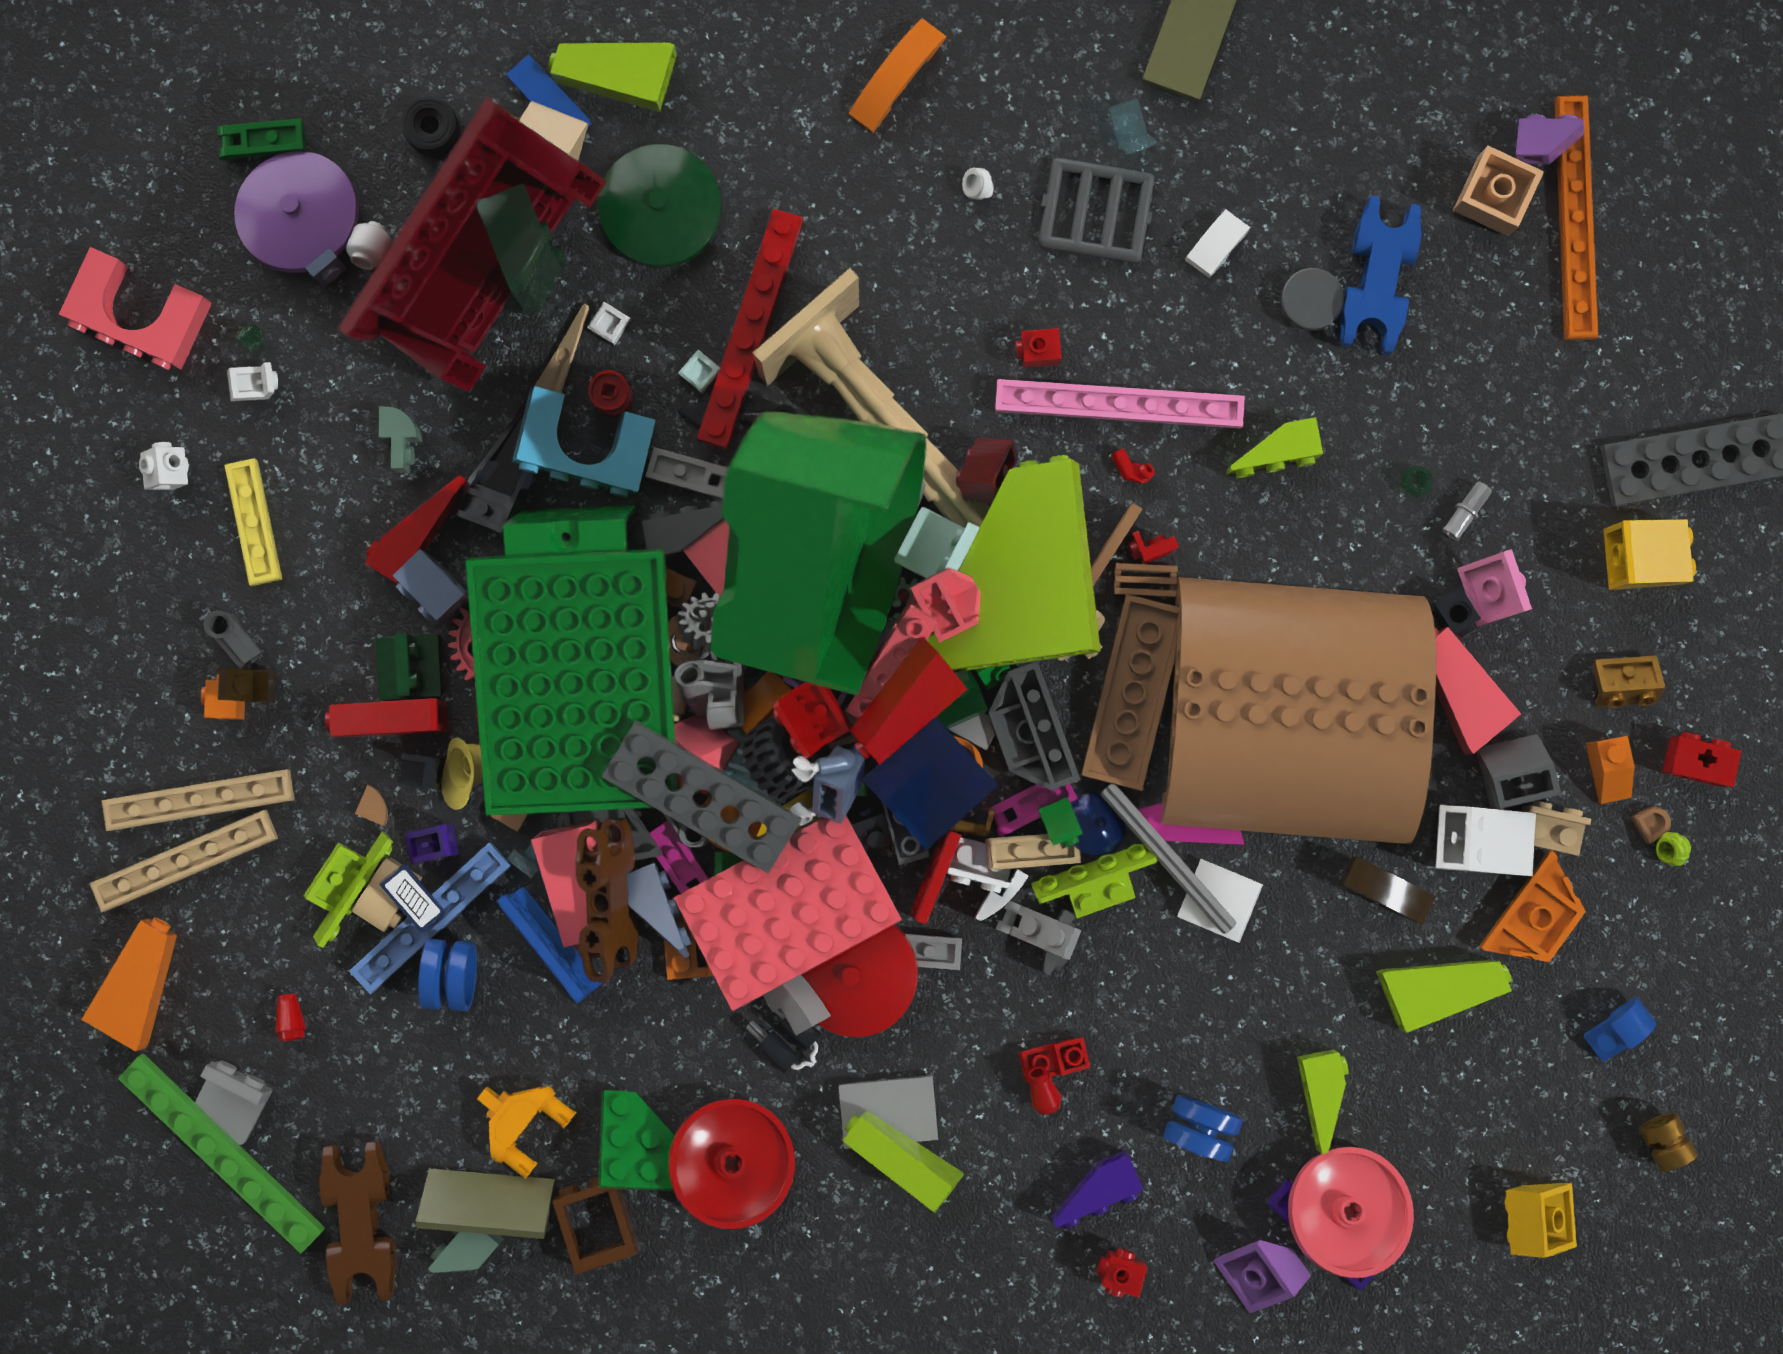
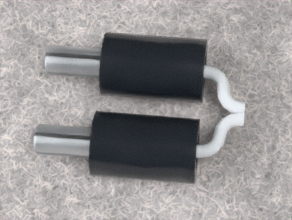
[746,1005,821,1074]

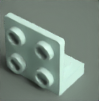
[894,507,980,578]

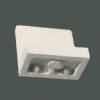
[947,837,1011,893]

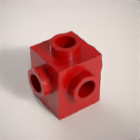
[1096,1248,1148,1298]

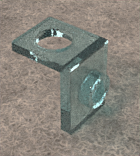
[1108,98,1157,155]

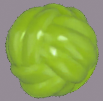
[1656,832,1691,866]

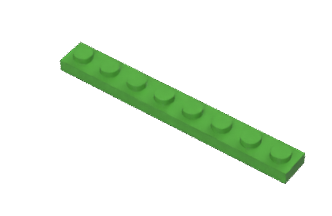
[118,1053,325,1254]

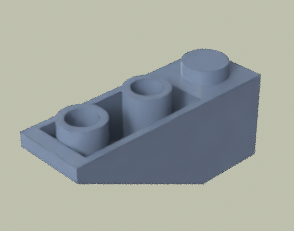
[627,863,692,958]

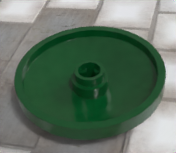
[598,144,722,268]

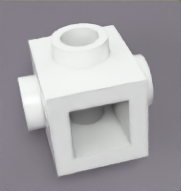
[139,442,189,490]

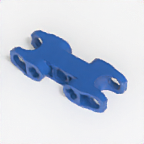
[1339,196,1422,356]

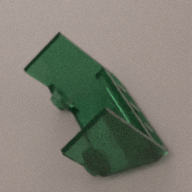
[477,183,566,316]

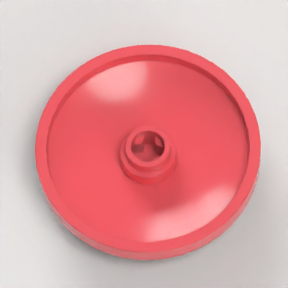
[1288,1147,1414,1278]

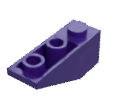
[1051,1151,1144,1229]

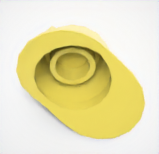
[441,738,483,810]

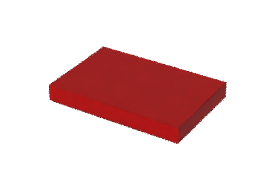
[909,829,961,924]

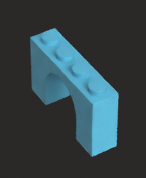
[512,386,655,498]

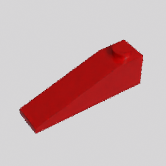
[365,475,467,584]

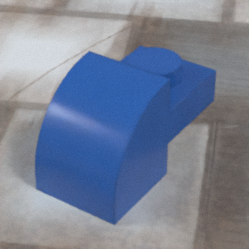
[1584,996,1656,1062]

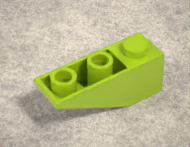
[1226,417,1323,478]

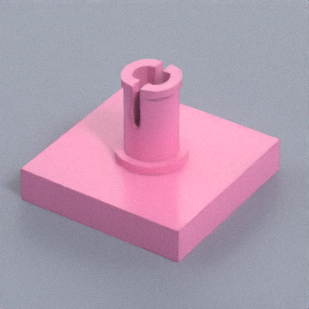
[1457,549,1532,627]

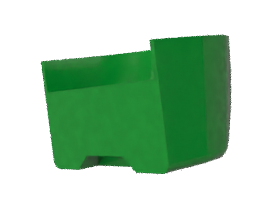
[711,412,927,696]

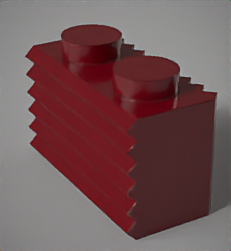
[956,438,1018,503]

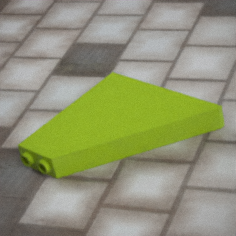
[927,455,1100,673]

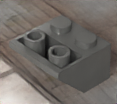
[1476,734,1562,809]

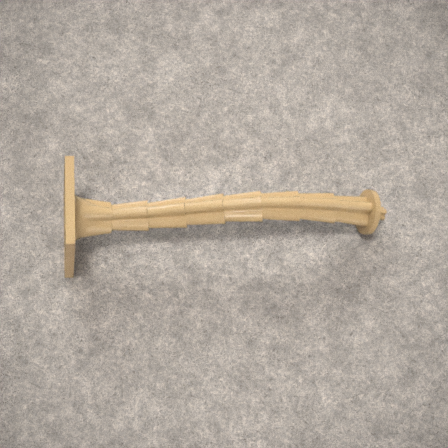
[753,268,1105,661]

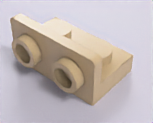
[1521,801,1592,856]

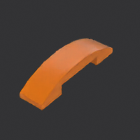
[848,18,946,133]

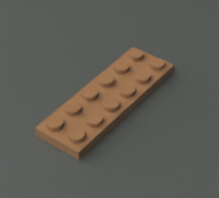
[1080,594,1179,791]

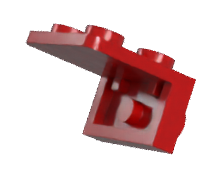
[773,682,852,759]

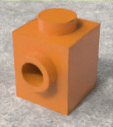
[201,674,245,720]

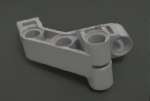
[674,650,749,730]

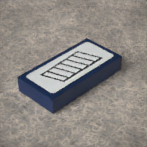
[379,863,445,932]

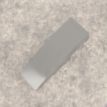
[763,975,831,1035]

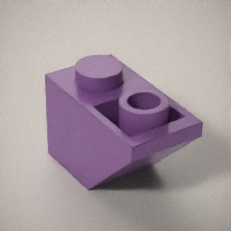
[1516,115,1584,164]

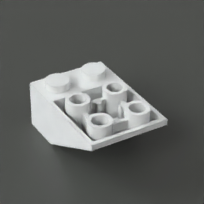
[1435,805,1536,876]

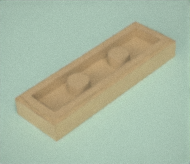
[985,834,1081,870]

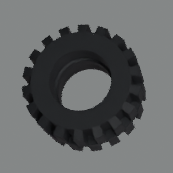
[742,716,829,799]

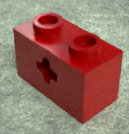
[1662,732,1742,788]

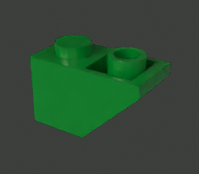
[1039,797,1083,849]

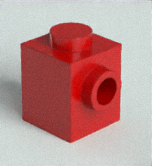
[1015,328,1062,368]

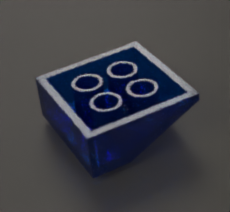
[862,717,998,850]

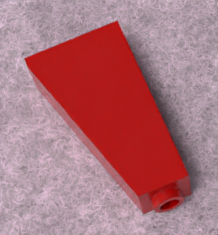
[850,636,967,764]
[325,698,449,738]

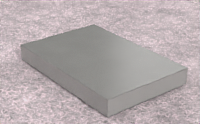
[839,1075,938,1149]

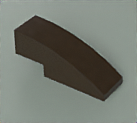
[1339,856,1436,925]

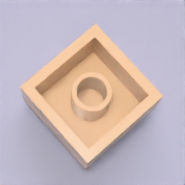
[1453,146,1544,236]

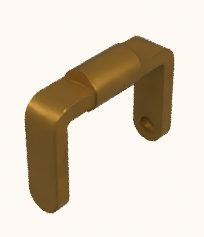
[940,799,995,836]

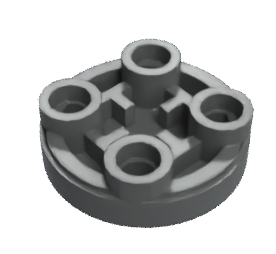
[1281,268,1344,331]

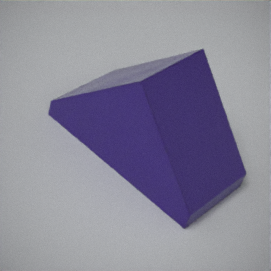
[405,824,459,864]

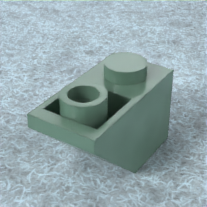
[428,1231,504,1273]

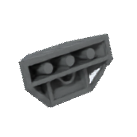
[988,661,1081,791]

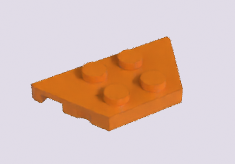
[1479,851,1586,962]

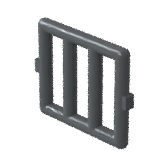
[1039,158,1154,263]

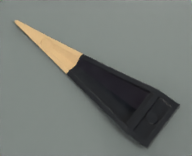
[452,304,589,534]

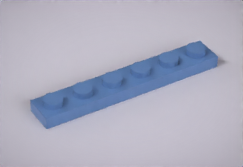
[349,842,512,994]

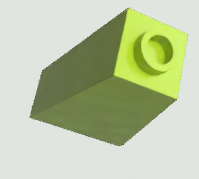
[548,43,677,112]
[1376,960,1512,1033]
[843,1110,964,1213]

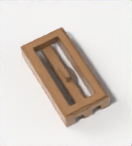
[1113,563,1178,598]

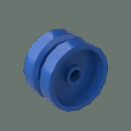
[418,939,477,1012]
[1163,1095,1244,1162]

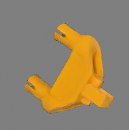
[477,1086,577,1179]

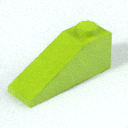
[1297,1049,1349,1154]

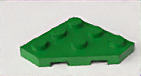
[598,1090,675,1191]

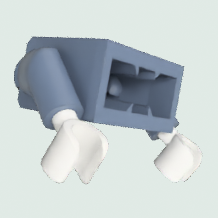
[790,744,865,826]

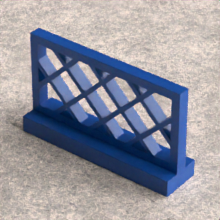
[497,886,603,1004]

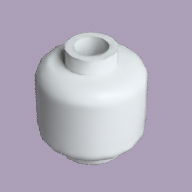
[346,221,392,270]

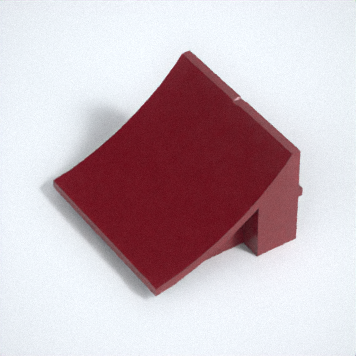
[338,97,607,392]

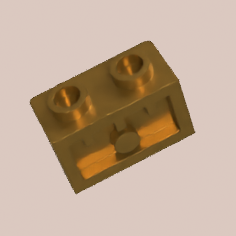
[1592,655,1666,709]

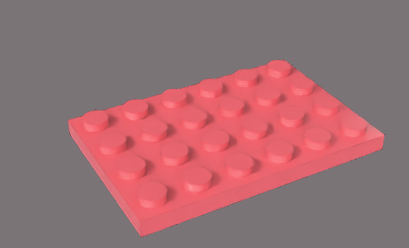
[674,816,902,1011]

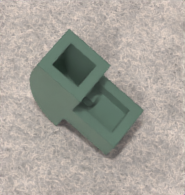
[379,406,422,473]

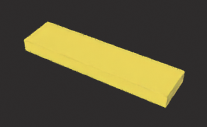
[224,458,282,586]

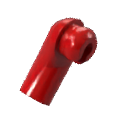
[1110,448,1155,484]

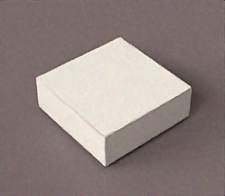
[587,302,631,346]

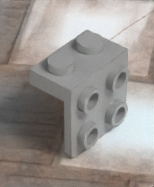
[195,1060,273,1145]

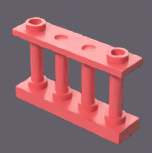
[846,594,938,719]

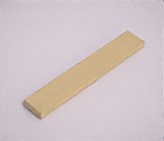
[102,769,294,831]
[89,810,278,912]

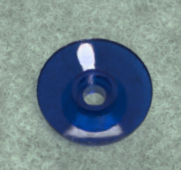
[1071,793,1125,855]

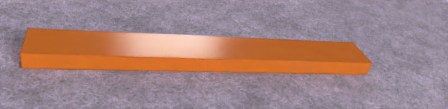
[1554,96,1598,340]

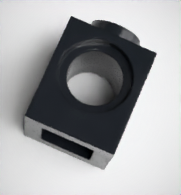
[1430,587,1481,638]

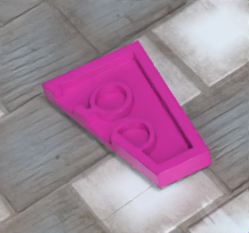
[1138,803,1245,845]

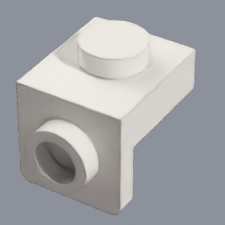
[227,362,278,401]

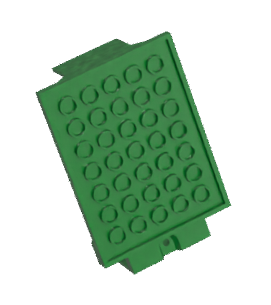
[466,504,678,815]

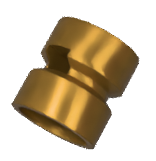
[1639,1112,1698,1171]

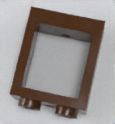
[552,1176,640,1275]

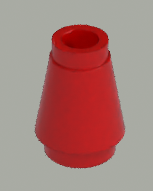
[275,994,307,1042]
[1028,1066,1062,1115]

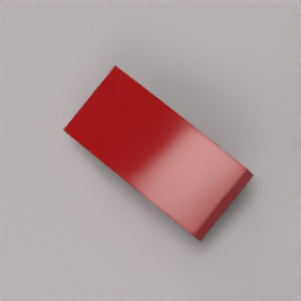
[1018,1037,1091,1083]

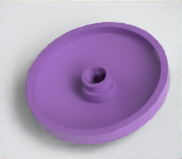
[234,151,359,273]

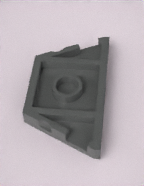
[558,809,663,860]

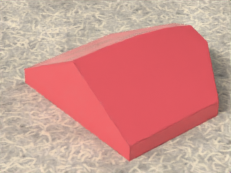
[910,567,981,643]

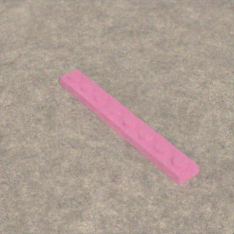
[995,379,1245,429]

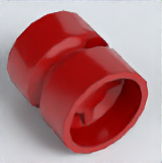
[588,370,633,418]

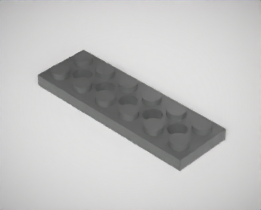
[1600,413,1783,507]
[602,720,802,873]

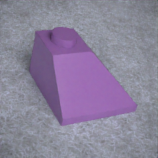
[1214,1240,1311,1313]

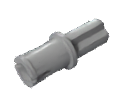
[1442,482,1492,541]

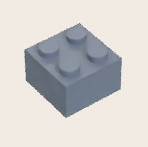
[393,549,469,626]

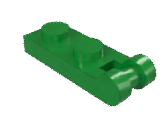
[217,119,306,161]

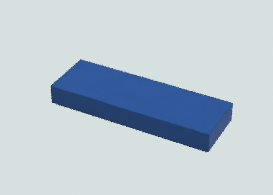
[506,54,591,127]

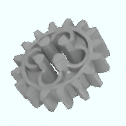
[678,593,719,653]

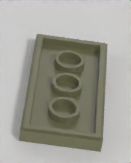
[1142,0,1236,103]
[416,1169,555,1239]

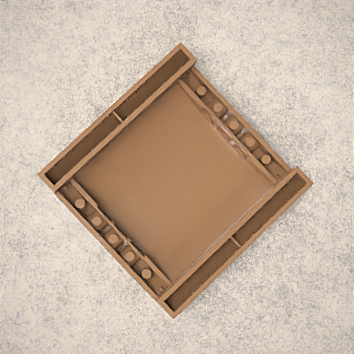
[1161,577,1436,844]

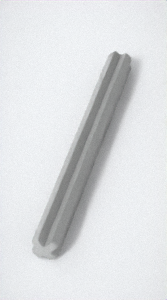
[1101,784,1236,934]

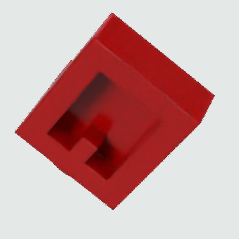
[1128,531,1179,564]

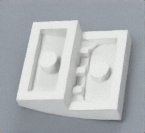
[1177,859,1263,943]

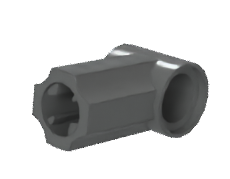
[204,611,263,669]

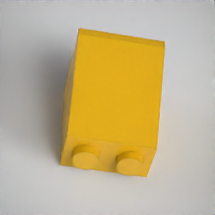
[1603,520,1696,590]

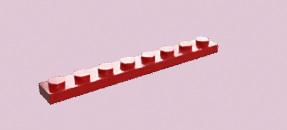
[697,209,803,450]

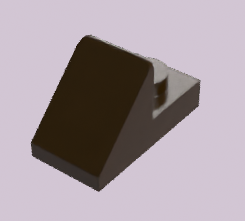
[218,668,277,704]

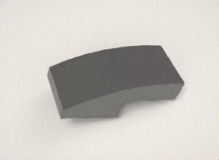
[1042,909,1076,975]

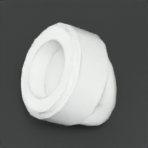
[962,168,994,199]

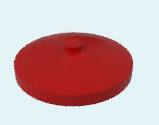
[801,924,919,1037]
[668,1099,795,1229]

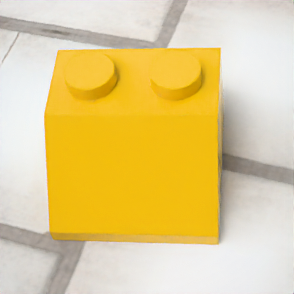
[1505,1183,1577,1258]

